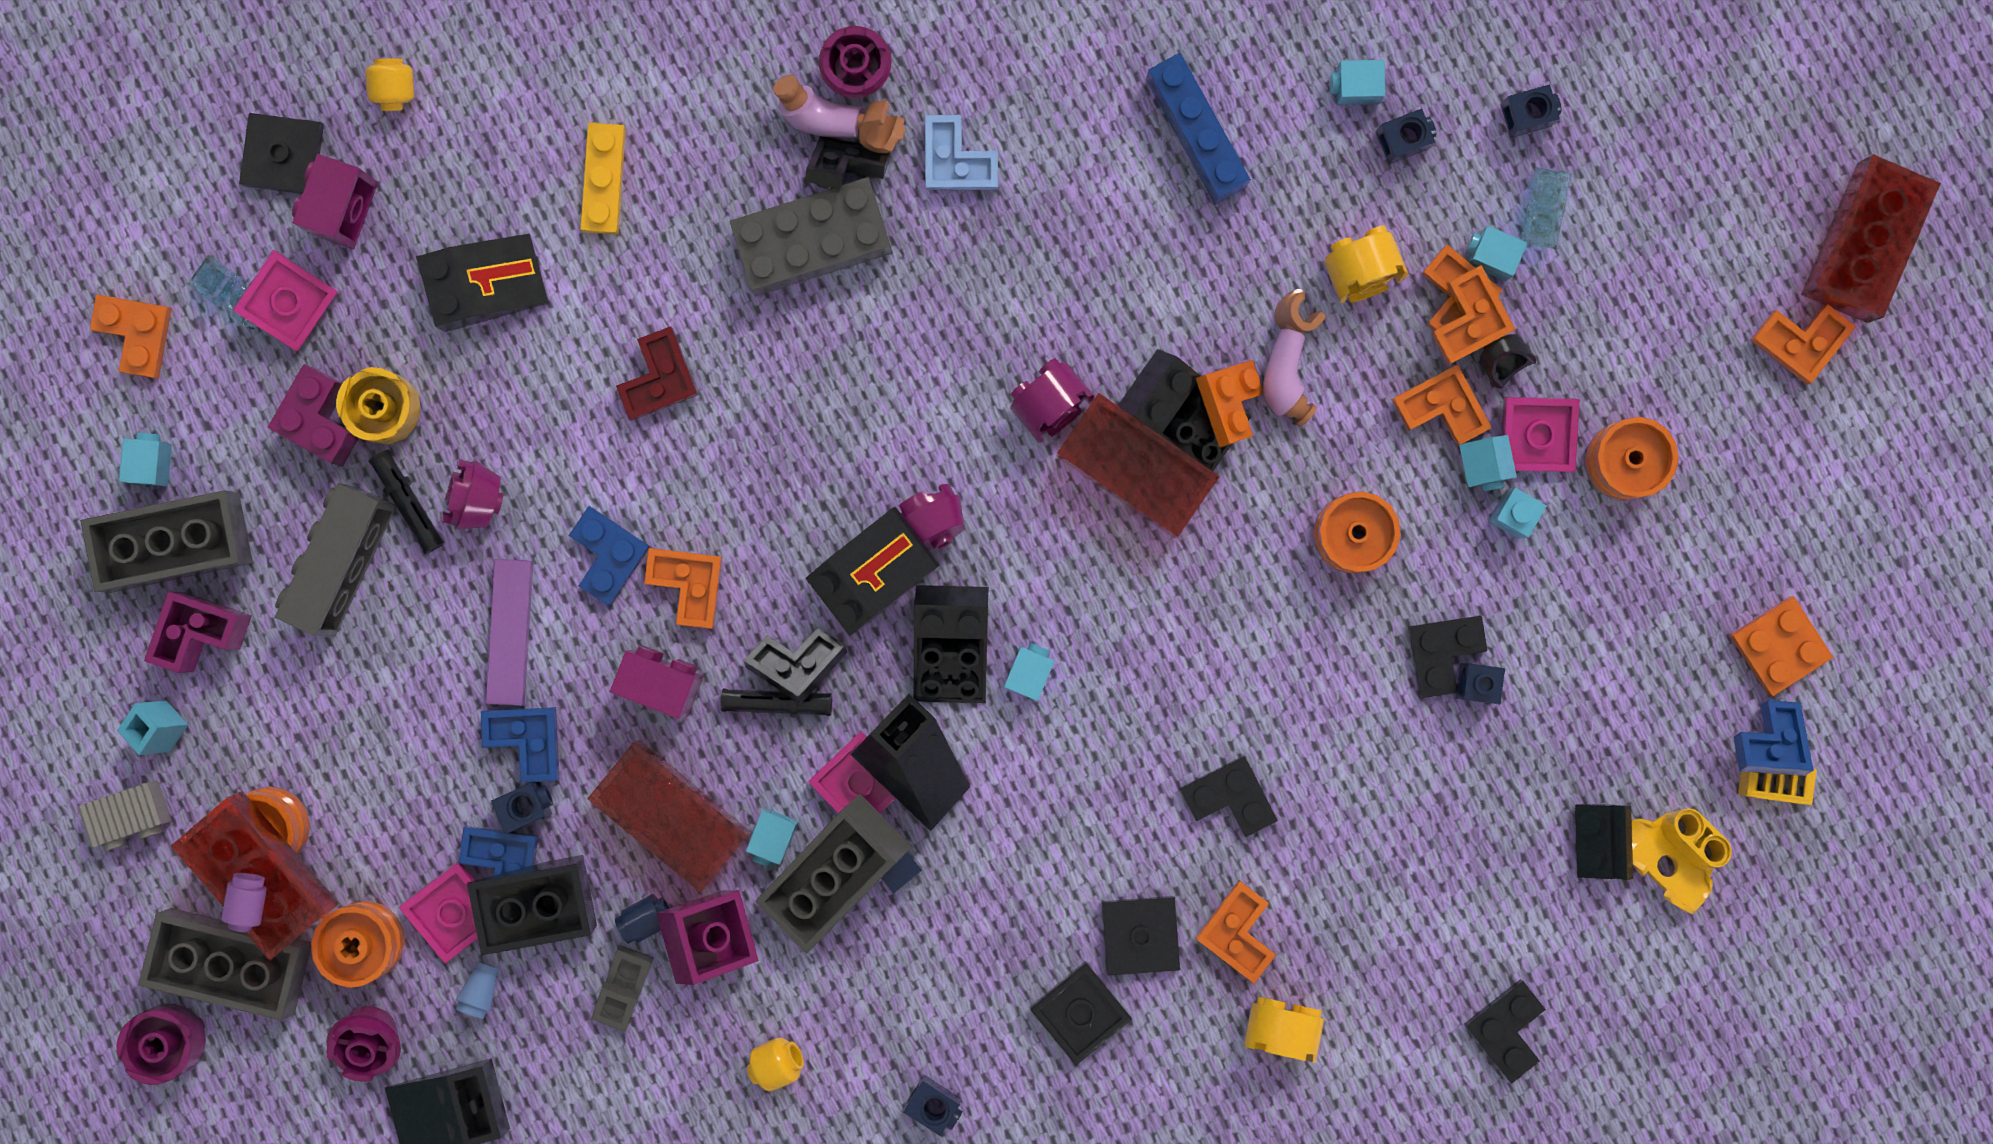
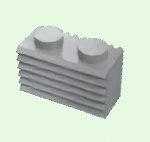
[77,781,171,851]

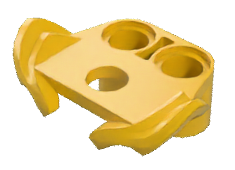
[1632,808,1732,914]

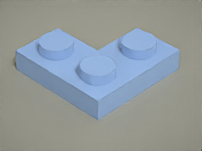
[925,115,998,190]

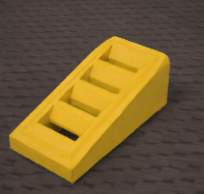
[1738,769,1817,805]

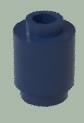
[615,894,670,944]

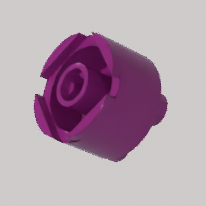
[1010,358,1095,443]
[116,1004,206,1085]

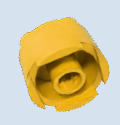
[1324,225,1409,303]
[336,367,421,444]
[1243,996,1324,1063]

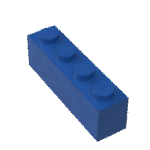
[1146,52,1251,205]

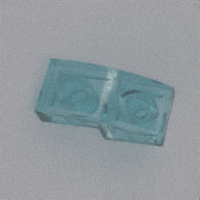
[1520,167,1572,249]
[187,255,256,330]

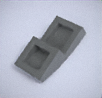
[591,945,654,1032]

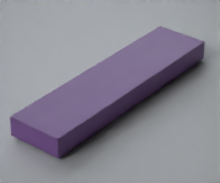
[486,559,533,706]

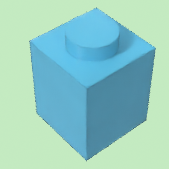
[1330,60,1385,105]
[1465,225,1527,281]
[119,433,172,487]
[1459,435,1517,492]
[1488,487,1547,539]
[1004,642,1055,701]
[117,701,189,755]
[746,808,799,867]

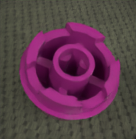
[819,26,892,98]
[441,459,504,530]
[899,484,964,550]
[326,1006,401,1082]

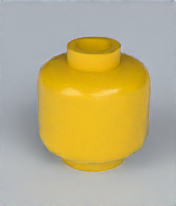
[365,58,415,111]
[747,1037,804,1092]

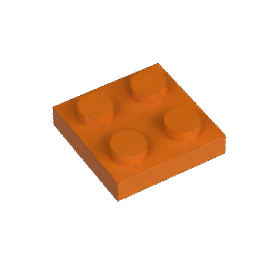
[1729,596,1834,697]

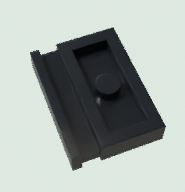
[1575,804,1633,880]

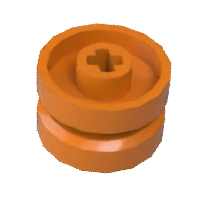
[1585,417,1679,501]
[1313,491,1401,574]
[213,786,310,875]
[311,901,405,988]

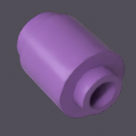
[221,873,267,932]

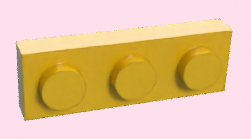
[580,123,626,235]

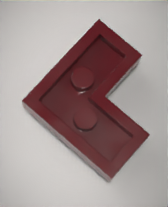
[616,326,698,421]

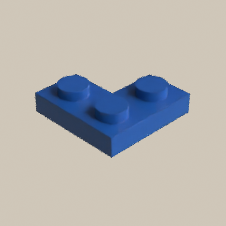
[568,506,651,606]
[1733,700,1814,776]
[481,707,560,782]
[459,826,539,875]

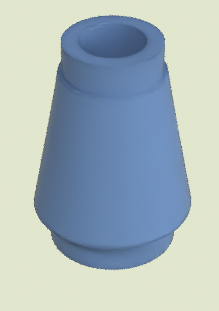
[456,962,498,1019]

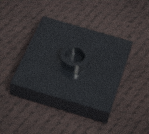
[239,113,324,194]
[1102,896,1180,976]
[1029,961,1132,1066]

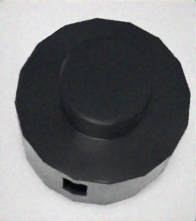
[1479,334,1536,389]

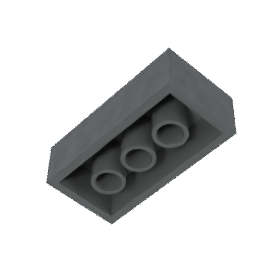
[729,177,892,297]
[274,483,396,636]
[80,490,253,593]
[755,794,913,954]
[138,908,311,1021]

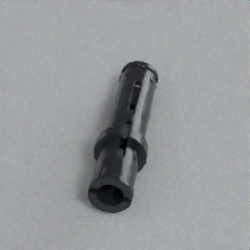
[368,450,445,555]
[721,688,833,718]

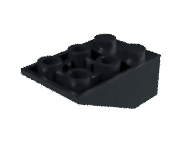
[1116,349,1251,476]
[913,585,989,703]
[850,694,970,831]
[385,1058,510,1144]

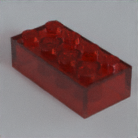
[1801,154,1941,323]
[1056,393,1220,539]
[587,740,751,893]
[171,791,340,961]

